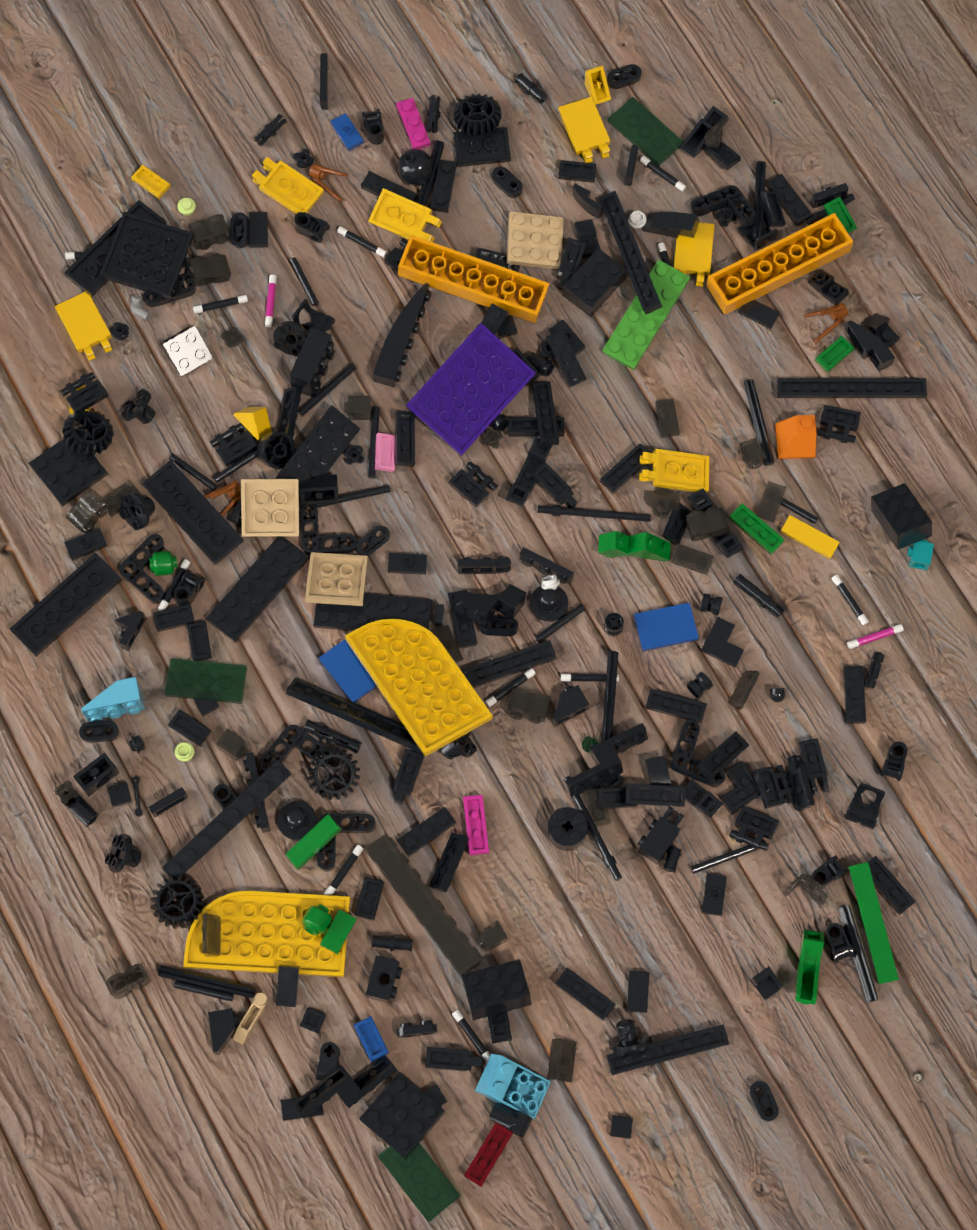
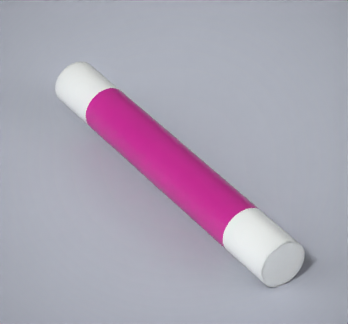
[265,275,277,328]
[847,624,903,649]

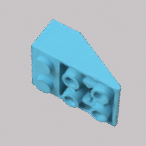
[81,677,145,722]
[475,1054,551,1119]

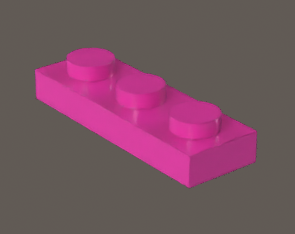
[396,98,430,149]
[463,795,489,856]

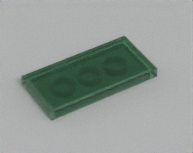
[607,97,684,166]
[165,658,248,704]
[377,1143,461,1223]

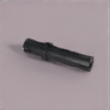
[733,573,785,618]
[303,719,362,754]

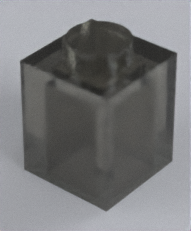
[344,396,371,420]
[216,728,248,762]

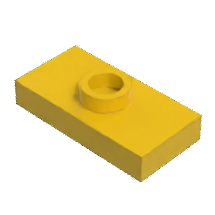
[131,164,171,200]

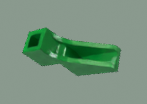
[598,531,671,562]
[795,929,824,1005]

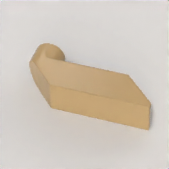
[233,993,268,1045]

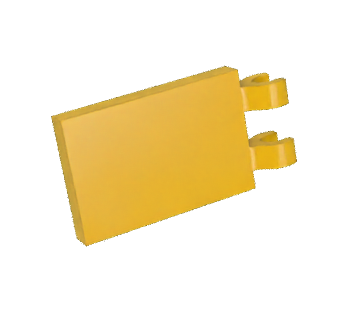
[558,97,610,163]
[252,157,324,214]
[368,188,442,242]
[674,222,715,287]
[54,292,112,361]
[639,449,709,493]

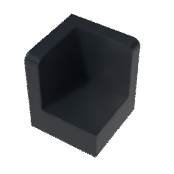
[751,966,783,1000]

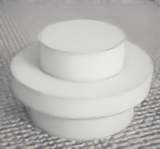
[628,211,646,229]
[541,575,560,590]

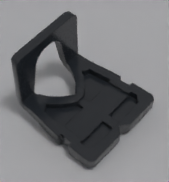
[738,217,778,250]
[292,299,335,333]
[844,783,885,829]

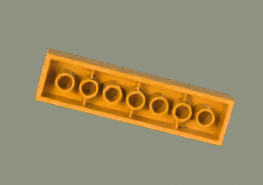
[706,213,853,315]
[398,235,549,324]

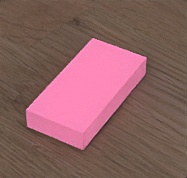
[375,433,395,472]

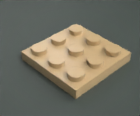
[506,211,563,270]
[241,479,299,537]
[305,552,368,606]

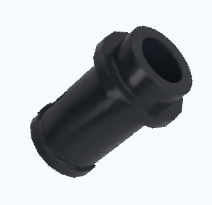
[663,846,682,873]

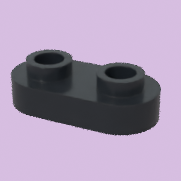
[607,64,642,89]
[492,167,522,198]
[230,212,250,248]
[355,525,390,556]
[480,617,518,636]
[79,721,119,743]
[396,1020,438,1038]
[749,1081,779,1122]

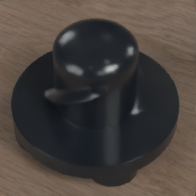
[273,321,308,357]
[121,388,156,424]
[119,492,155,530]
[530,586,568,622]
[440,733,477,760]
[278,801,318,841]
[104,834,142,873]
[609,1019,649,1056]

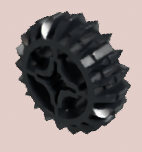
[453,93,502,137]
[62,409,114,456]
[307,747,360,800]
[151,875,205,929]

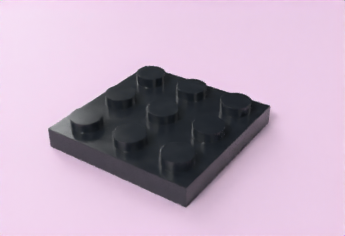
[29,439,108,507]
[359,1072,446,1160]

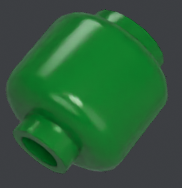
[149,550,178,576]
[302,904,332,936]

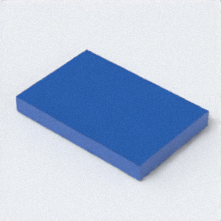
[634,602,699,652]
[319,639,377,703]

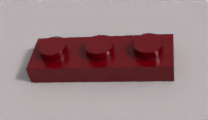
[464,1122,513,1187]

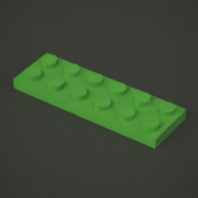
[602,260,690,371]

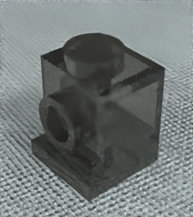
[738,437,765,469]
[476,920,508,952]

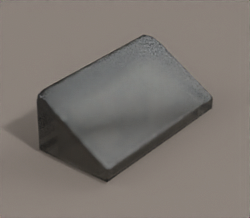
[431,625,464,663]
[729,671,760,710]
[203,913,221,957]
[547,1038,577,1083]

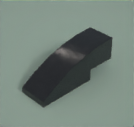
[680,106,729,158]
[643,212,699,238]
[845,320,895,371]

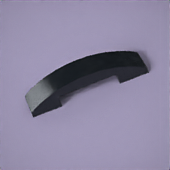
[506,437,553,507]
[687,488,744,559]

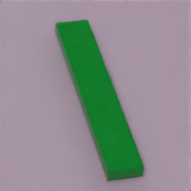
[849,862,899,985]

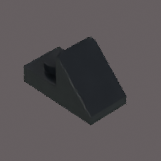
[861,313,900,348]
[115,611,146,652]

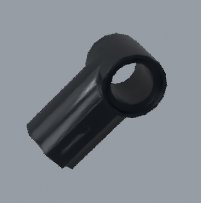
[62,790,99,827]
[489,1102,532,1138]

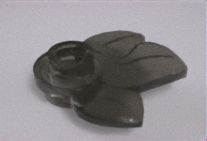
[644,487,682,517]

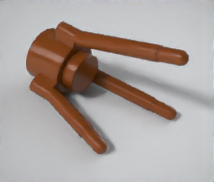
[309,163,347,202]
[804,303,848,343]
[204,480,241,517]

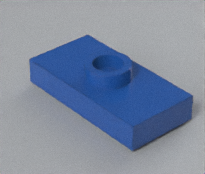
[330,113,364,151]
[353,1016,389,1062]

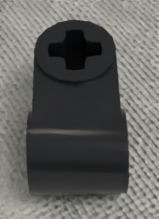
[362,109,384,145]
[294,212,330,243]
[174,569,206,606]
[880,741,908,782]
[213,784,237,810]
[809,855,848,890]
[823,923,854,964]
[316,1042,340,1081]

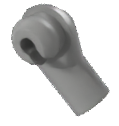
[130,295,151,321]

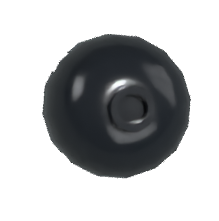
[398,149,435,186]
[258,431,296,469]

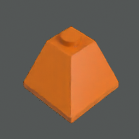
[775,415,816,459]

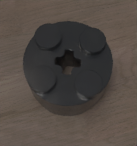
[547,807,588,851]

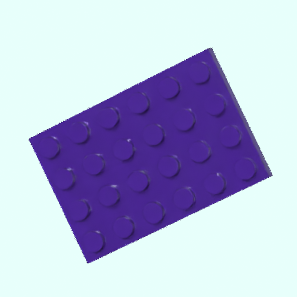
[406,323,536,456]

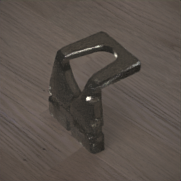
[784,874,829,908]

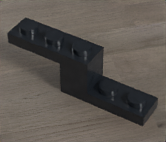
[565,723,648,797]
[292,1055,397,1118]

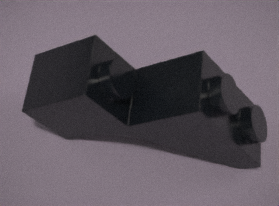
[452,584,527,626]

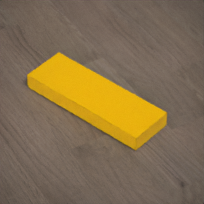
[780,515,840,559]

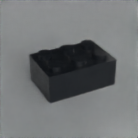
[563,248,627,317]
[289,327,336,397]
[871,483,932,550]
[461,959,532,1021]

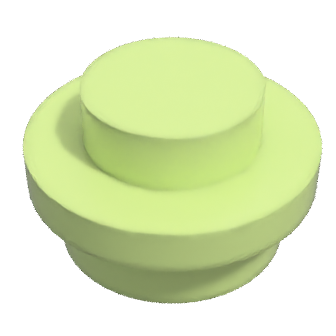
[177,198,196,216]
[175,742,194,762]

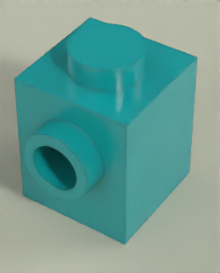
[907,539,934,571]

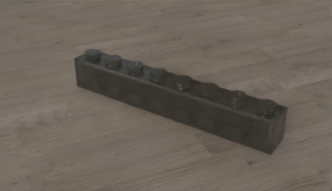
[366,834,481,978]

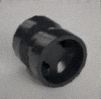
[700,593,723,616]
[604,613,624,636]
[686,672,713,699]

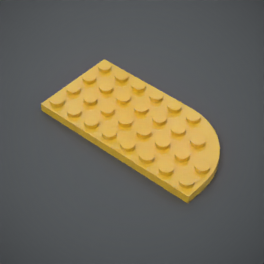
[345,619,493,757]
[183,891,350,977]

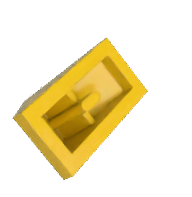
[585,65,611,105]
[234,407,272,440]

